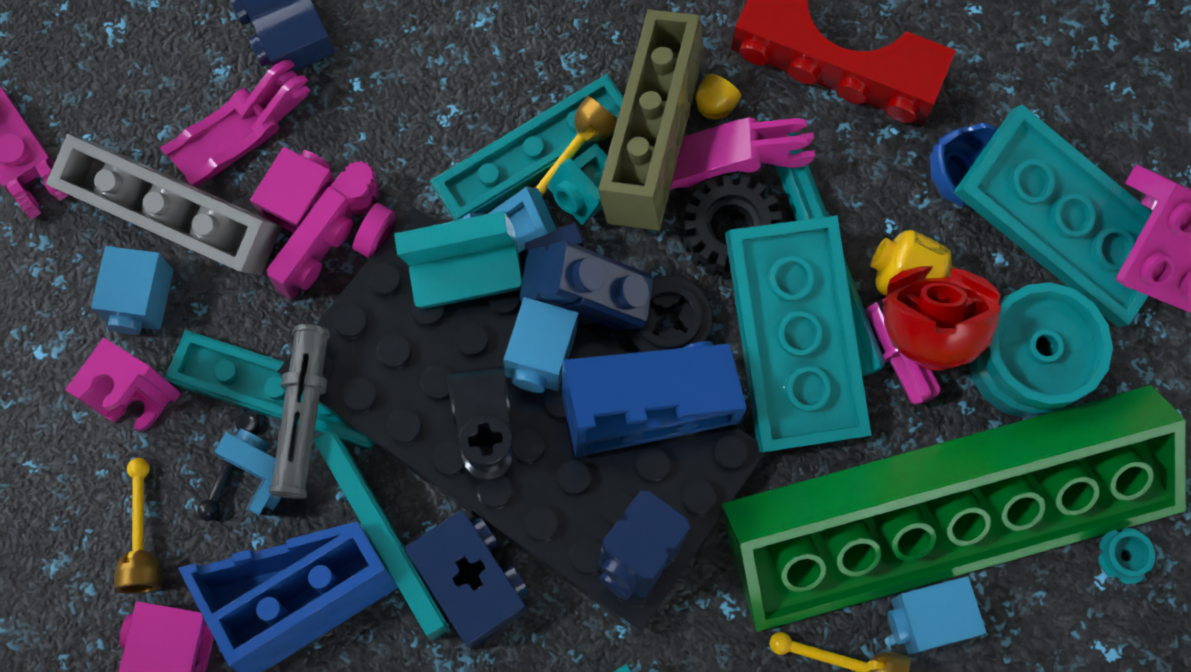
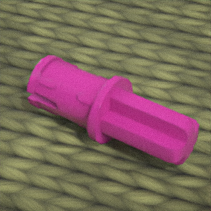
[865,298,941,405]

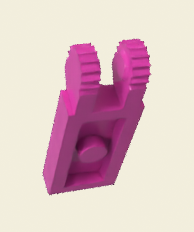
[0,85,69,220]
[266,160,380,301]

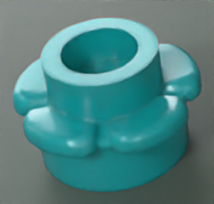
[1098,528,1155,584]

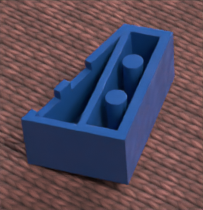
[561,341,747,457]
[178,521,398,672]

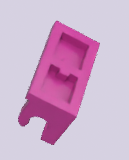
[65,337,181,432]

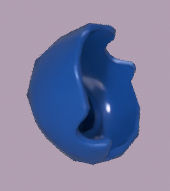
[929,123,997,208]

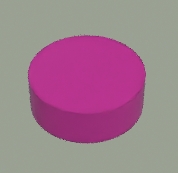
[352,202,396,259]

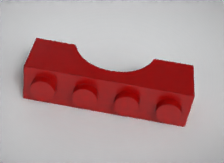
[731,0,956,126]

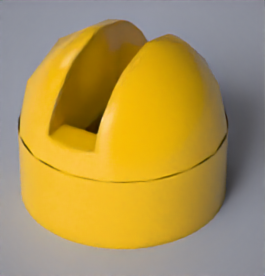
[695,74,742,120]

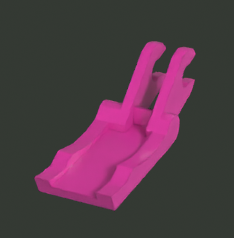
[159,60,310,188]
[670,117,815,190]

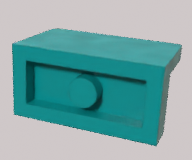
[394,211,523,309]

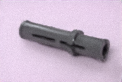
[269,324,330,499]

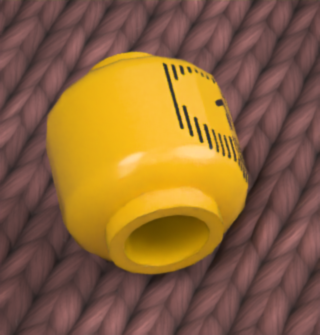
[870,230,957,296]

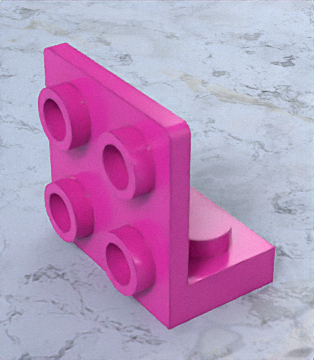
[1116,164,1191,313]

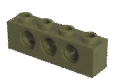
[598,9,705,231]

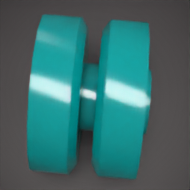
[968,282,1113,419]

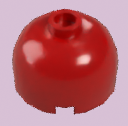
[883,266,1001,371]

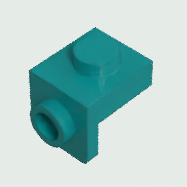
[546,143,607,225]

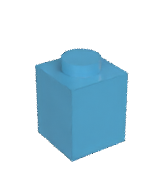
[91,246,174,335]
[503,297,578,393]
[888,576,987,655]

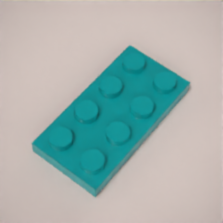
[953,104,1152,327]
[725,215,872,452]

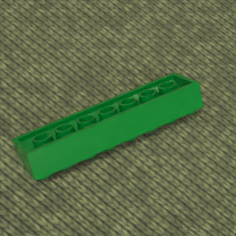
[722,385,1186,632]

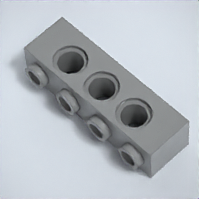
[46,134,282,275]

